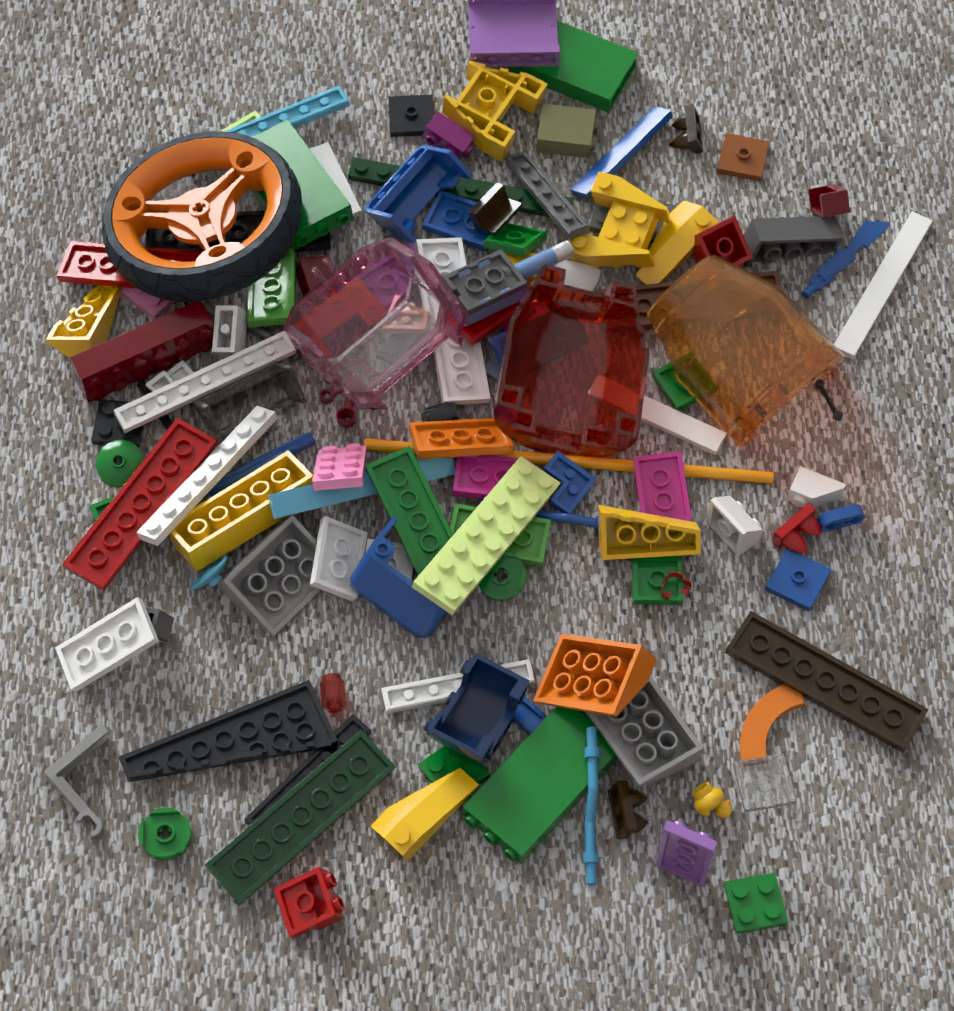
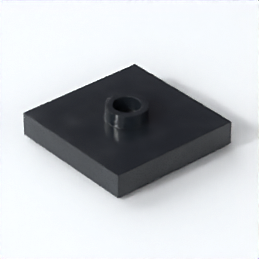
[388,95,434,137]

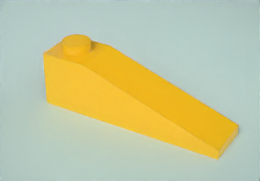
[370,768,479,862]

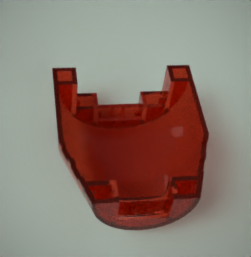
[493,264,650,458]

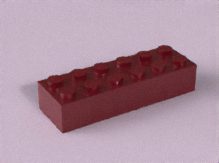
[70,301,214,403]

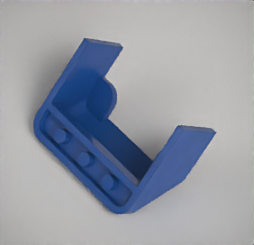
[365,145,474,243]
[350,516,448,638]

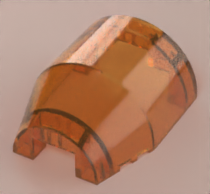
[647,255,846,448]

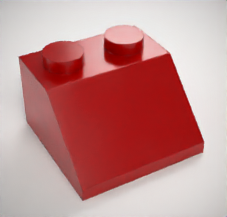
[694,215,753,278]

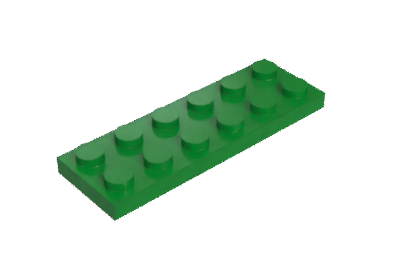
[365,446,453,576]

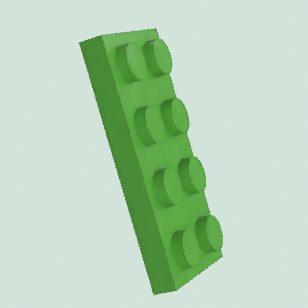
[247,248,296,328]
[450,503,551,567]

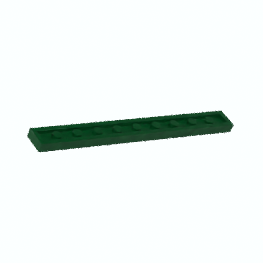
[348,157,574,217]

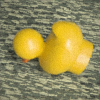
[692,782,732,819]

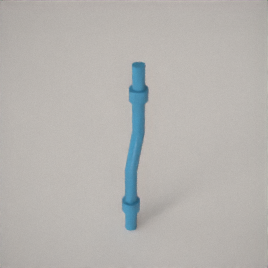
[583,727,600,885]

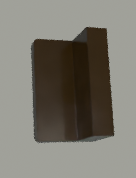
[469,183,523,236]

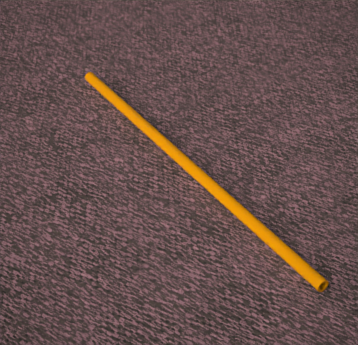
[364,438,774,484]

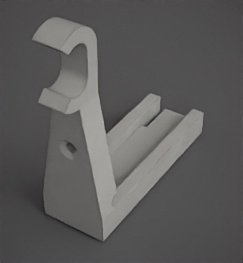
[44,724,110,839]

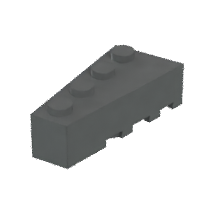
[743,216,844,268]

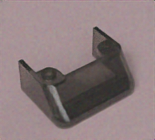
[192,362,307,442]

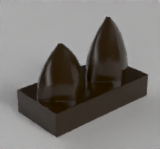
[669,104,703,154]
[607,780,648,839]

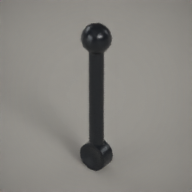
[815,379,843,421]

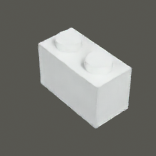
[212,305,248,358]

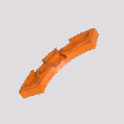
[739,685,804,765]

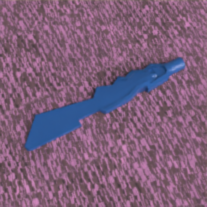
[802,221,889,299]

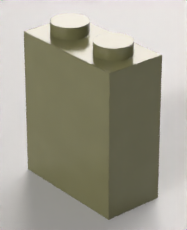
[536,103,599,158]

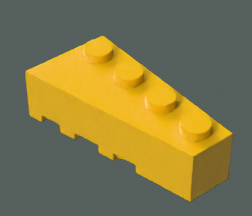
[598,505,701,560]

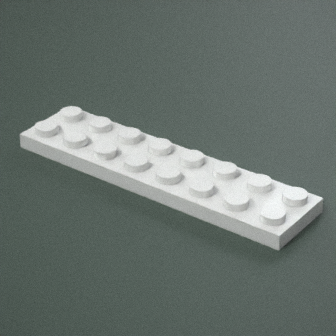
[415,238,491,405]

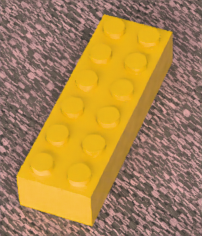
[169,451,313,572]

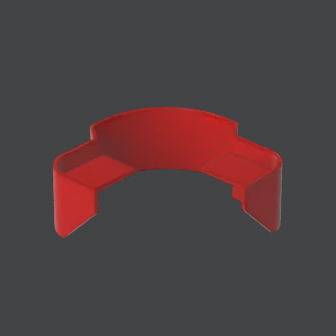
[660,572,692,600]

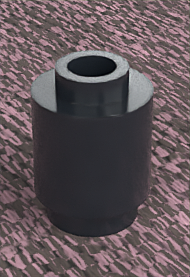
[421,402,458,422]

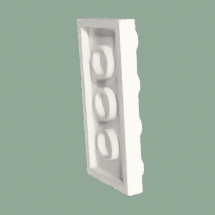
[55,597,159,692]

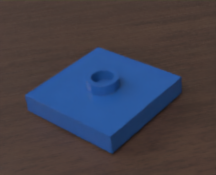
[765,548,831,611]

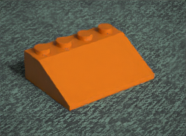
[533,634,657,717]

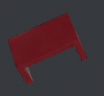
[808,184,850,218]

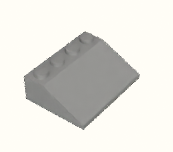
[216,514,321,636]
[586,675,703,787]

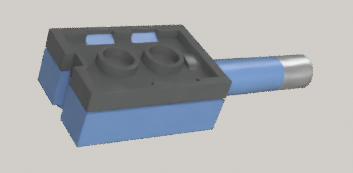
[440,240,575,327]

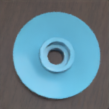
[188,555,228,590]

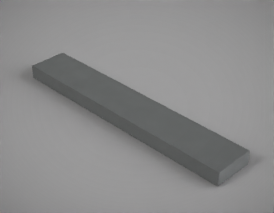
[505,151,590,240]

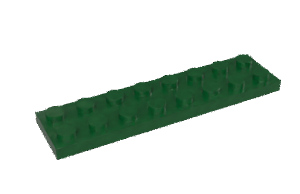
[205,730,396,905]

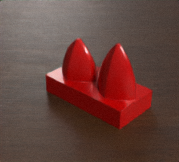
[772,503,821,553]

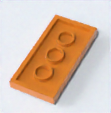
[409,418,514,459]

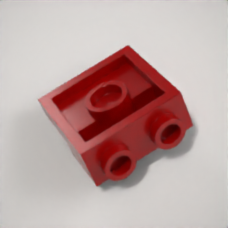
[273,867,345,939]

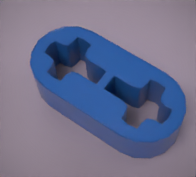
[817,504,865,532]

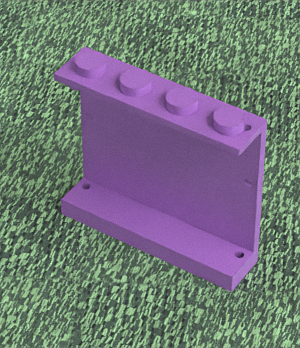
[468,0,560,67]

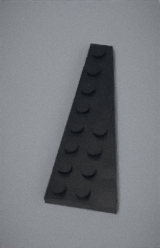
[119,680,339,782]

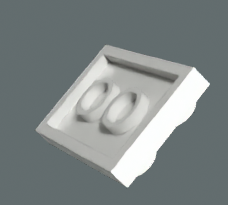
[310,516,367,601]

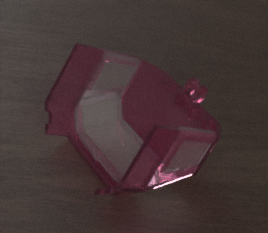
[283,237,468,410]

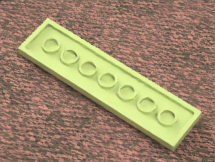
[412,456,560,616]

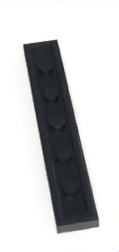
[244,714,371,826]

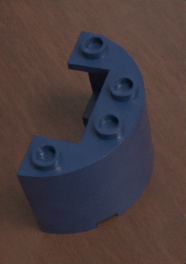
[424,653,530,765]

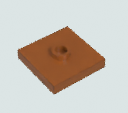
[717,133,770,182]

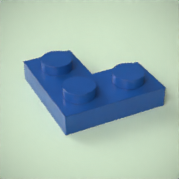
[543,450,596,514]

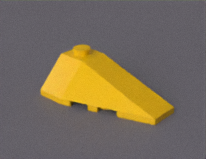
[635,201,719,285]
[46,285,122,358]

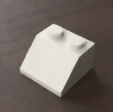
[706,496,763,556]

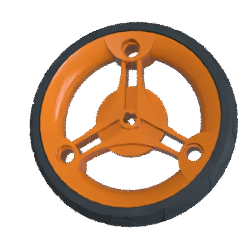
[102,131,302,302]

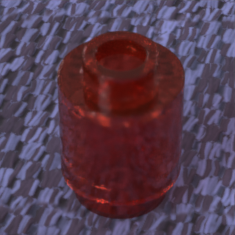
[319,673,347,713]

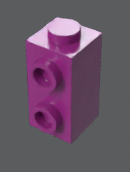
[422,112,475,160]

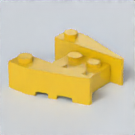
[442,61,548,162]
[569,172,672,269]

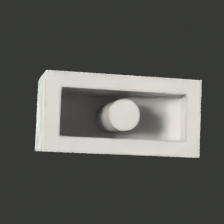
[787,466,846,508]

